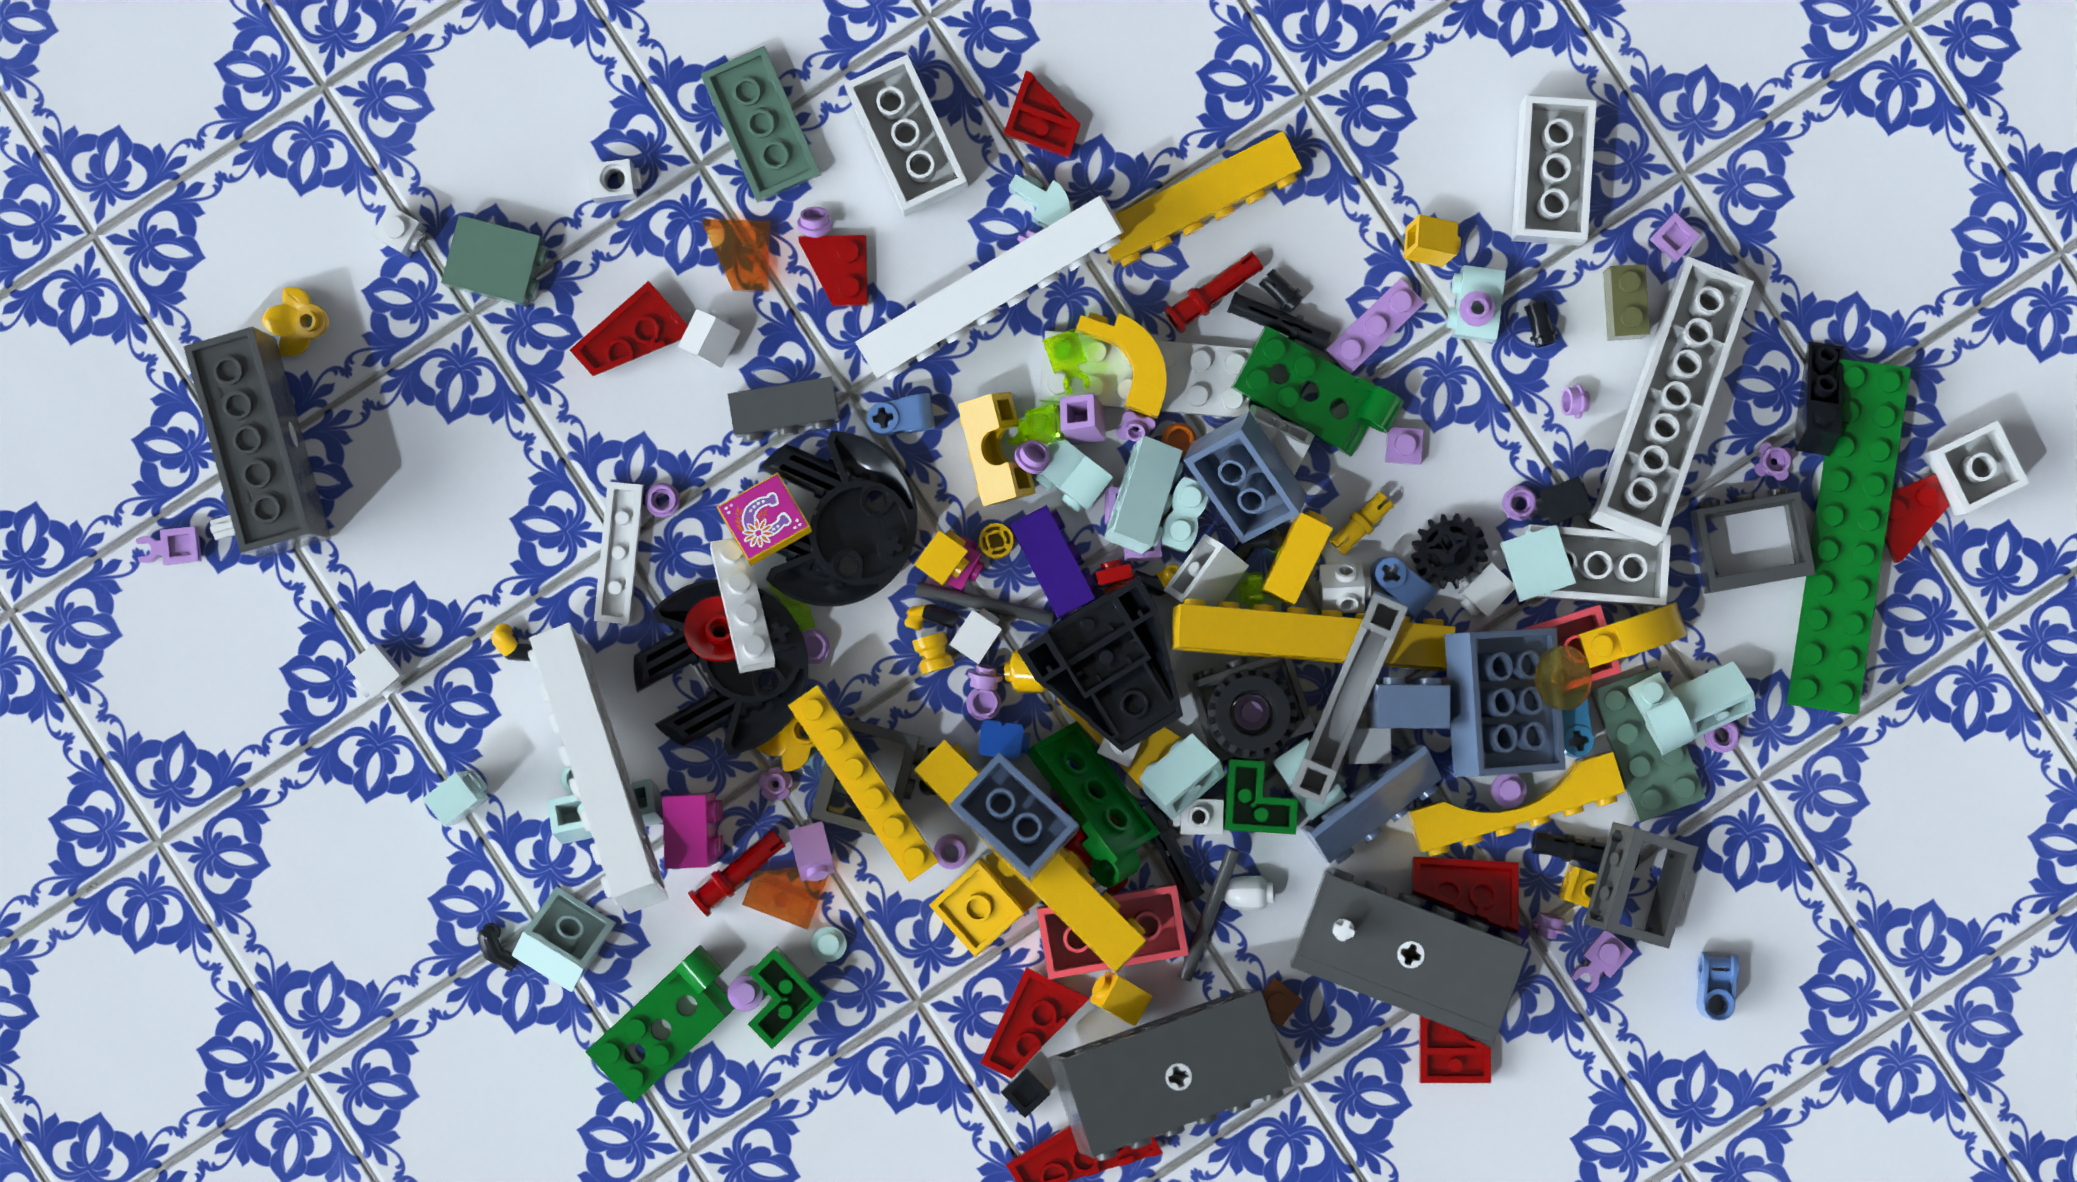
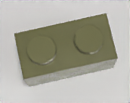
[1603,264,1650,341]

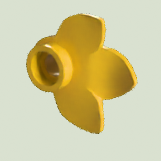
[262,287,329,357]
[756,715,815,772]

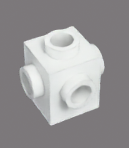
[1319,562,1371,613]

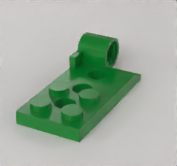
[1231,326,1405,457]
[1027,721,1160,888]
[585,945,735,1104]

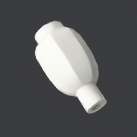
[1210,876,1275,911]

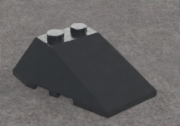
[1018,576,1183,752]

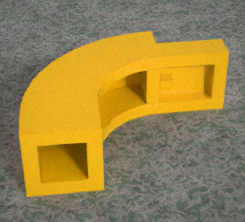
[1076,312,1167,419]
[1578,602,1687,668]

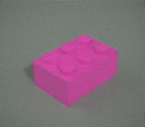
[662,792,724,869]

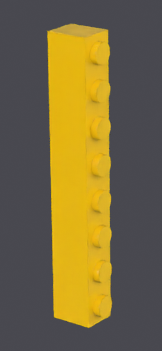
[1171,599,1456,671]
[914,740,1146,974]

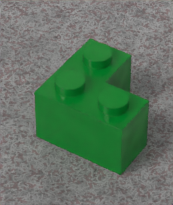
[1223,759,1298,835]
[748,946,826,1049]

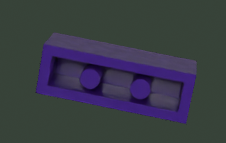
[1009,505,1098,619]

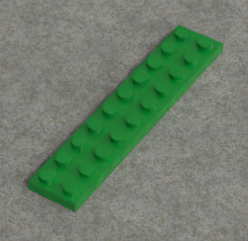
[1787,359,1912,716]

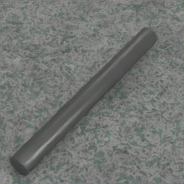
[915,582,1054,626]
[1178,847,1240,982]

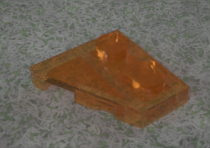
[702,219,771,292]
[742,867,829,930]

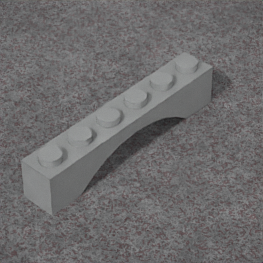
[1290,591,1408,804]

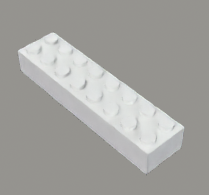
[855,195,1124,380]
[1589,256,1754,546]
[528,623,669,914]

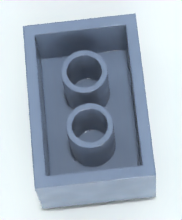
[1183,411,1307,544]
[1367,678,1450,729]
[950,752,1079,883]

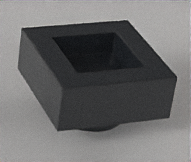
[1001,1067,1051,1118]

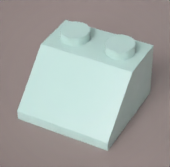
[512,886,616,992]

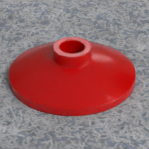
[684,596,736,662]

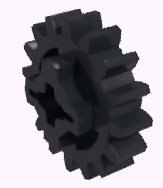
[1411,513,1489,589]

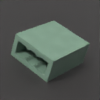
[441,215,548,308]

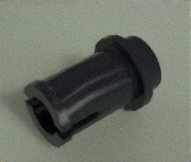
[1259,269,1304,313]
[1524,301,1558,348]

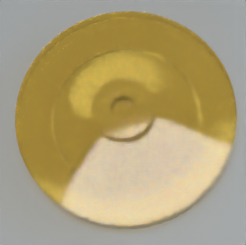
[1535,646,1592,710]

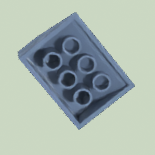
[1445,628,1566,777]
[1301,744,1442,864]

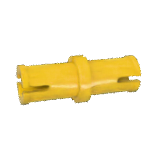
[1329,491,1394,556]

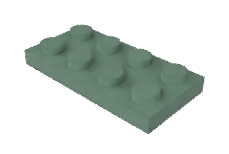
[701,46,821,203]
[1590,666,1706,822]

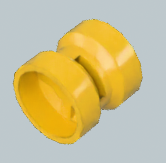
[979,523,1014,559]
[912,632,955,675]

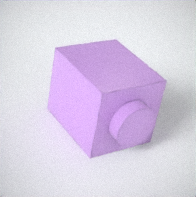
[1060,393,1106,445]
[788,821,836,882]

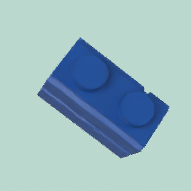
[978,720,1031,760]

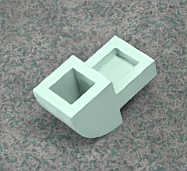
[1009,174,1071,229]
[1628,672,1694,755]

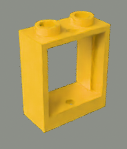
[1259,510,1333,607]

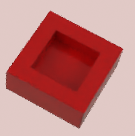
[1095,559,1133,587]

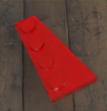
[1006,1125,1163,1182]

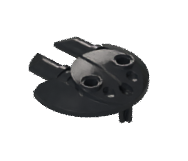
[759,431,918,607]
[633,579,809,755]

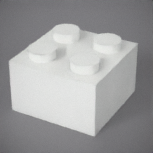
[1924,420,2029,516]

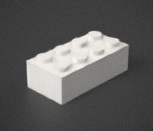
[844,54,968,217]
[1511,95,1597,246]
[1523,525,1671,607]

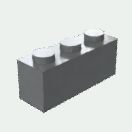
[727,376,840,443]

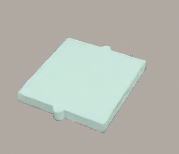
[1500,524,1576,602]

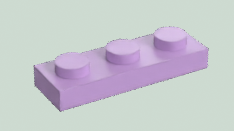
[1325,278,1425,374]

